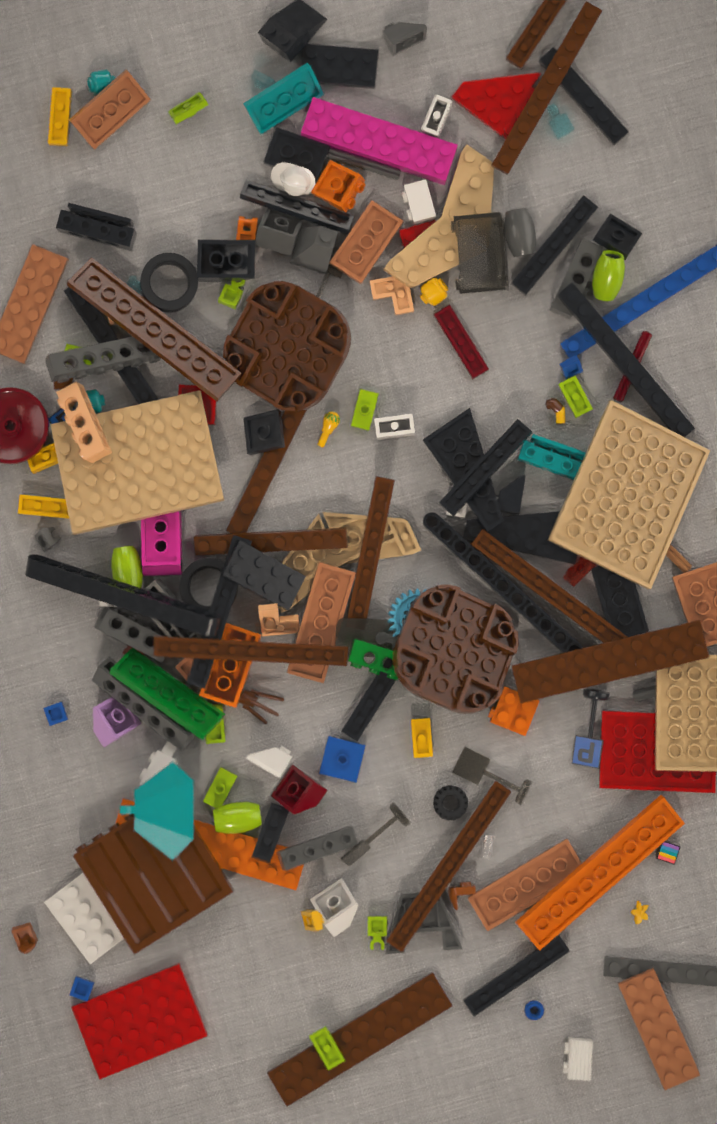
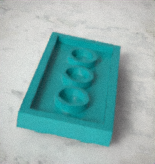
[243,63,324,135]

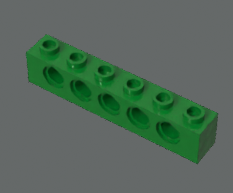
[347,639,398,681]

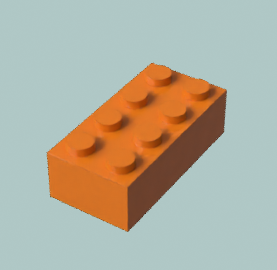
[199,623,262,708]

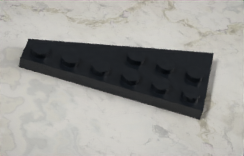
[423,408,504,533]
[463,511,577,565]

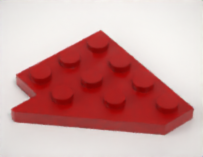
[451,72,541,140]

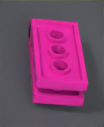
[141,511,183,576]

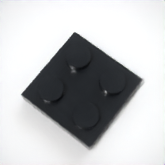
[593,213,642,260]
[243,409,285,455]

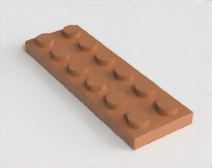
[0,244,68,364]
[287,562,356,683]
[467,838,582,932]
[618,968,700,1090]

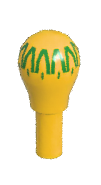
[317,411,340,448]

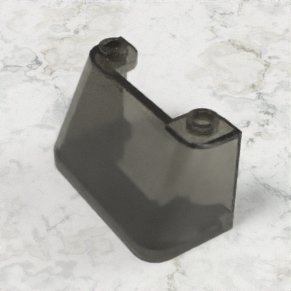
[451,212,509,294]

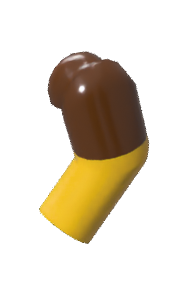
[545,398,565,424]

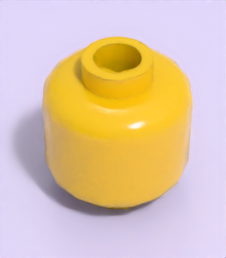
[420,277,449,306]

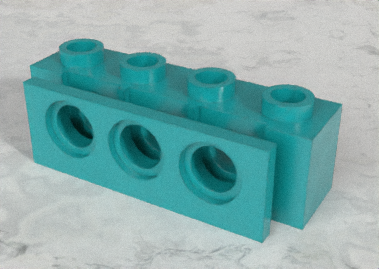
[517,434,586,480]

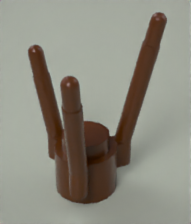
[239,689,284,724]

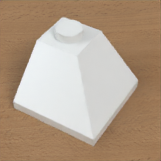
[246,746,293,778]
[310,878,358,937]

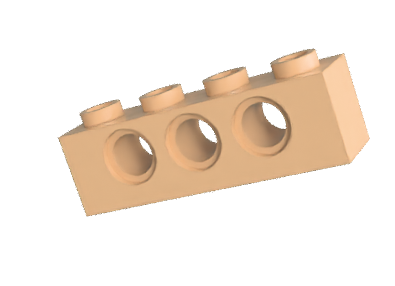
[56,382,112,463]

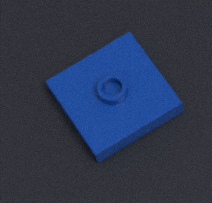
[319,736,366,783]

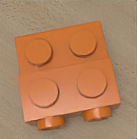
[311,160,365,213]
[488,686,540,736]

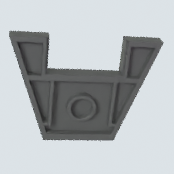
[385,893,463,954]

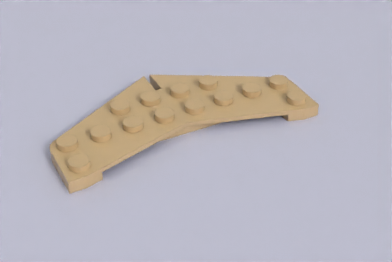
[383,144,494,288]
[278,512,421,613]

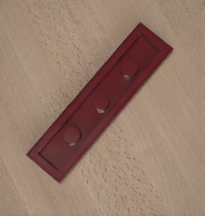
[433,304,489,380]

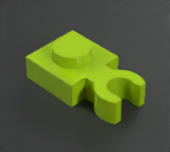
[218,280,246,310]
[368,916,387,950]

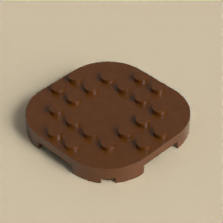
[223,281,351,411]
[393,585,519,714]

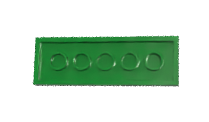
[109,647,225,740]

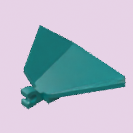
[120,761,194,860]

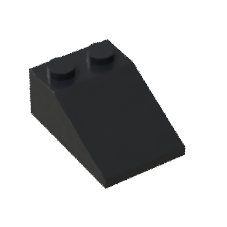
[258,0,327,63]
[197,240,255,282]

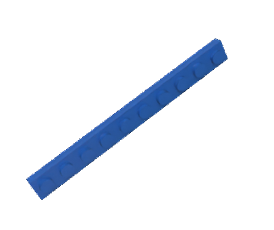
[560,245,717,358]

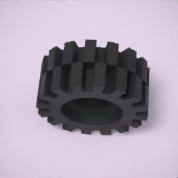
[433,785,468,821]

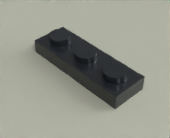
[251,803,289,864]

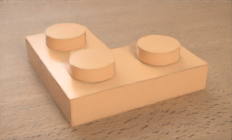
[370,276,414,316]
[258,604,300,636]

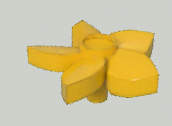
[630,901,649,924]

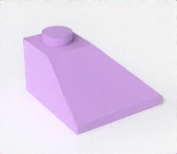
[93,697,142,747]

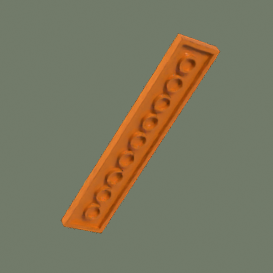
[515,795,685,951]
[115,798,304,890]

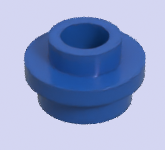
[525,1000,544,1020]

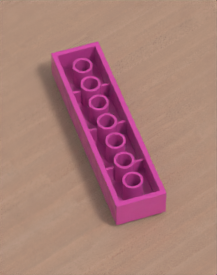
[301,97,458,186]

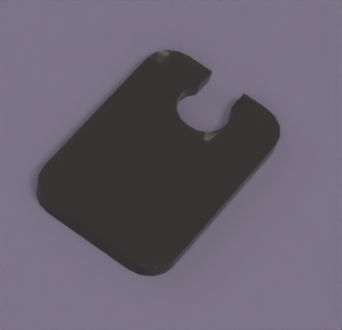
[335,618,393,657]

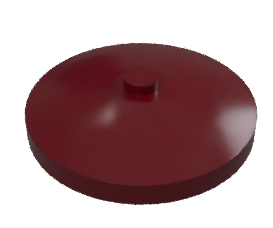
[0,387,49,464]

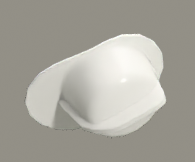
[271,162,315,196]

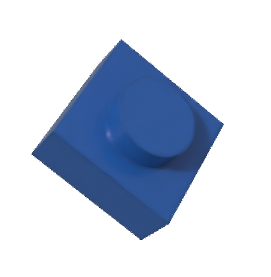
[559,355,583,380]
[43,702,69,726]
[69,976,95,1002]

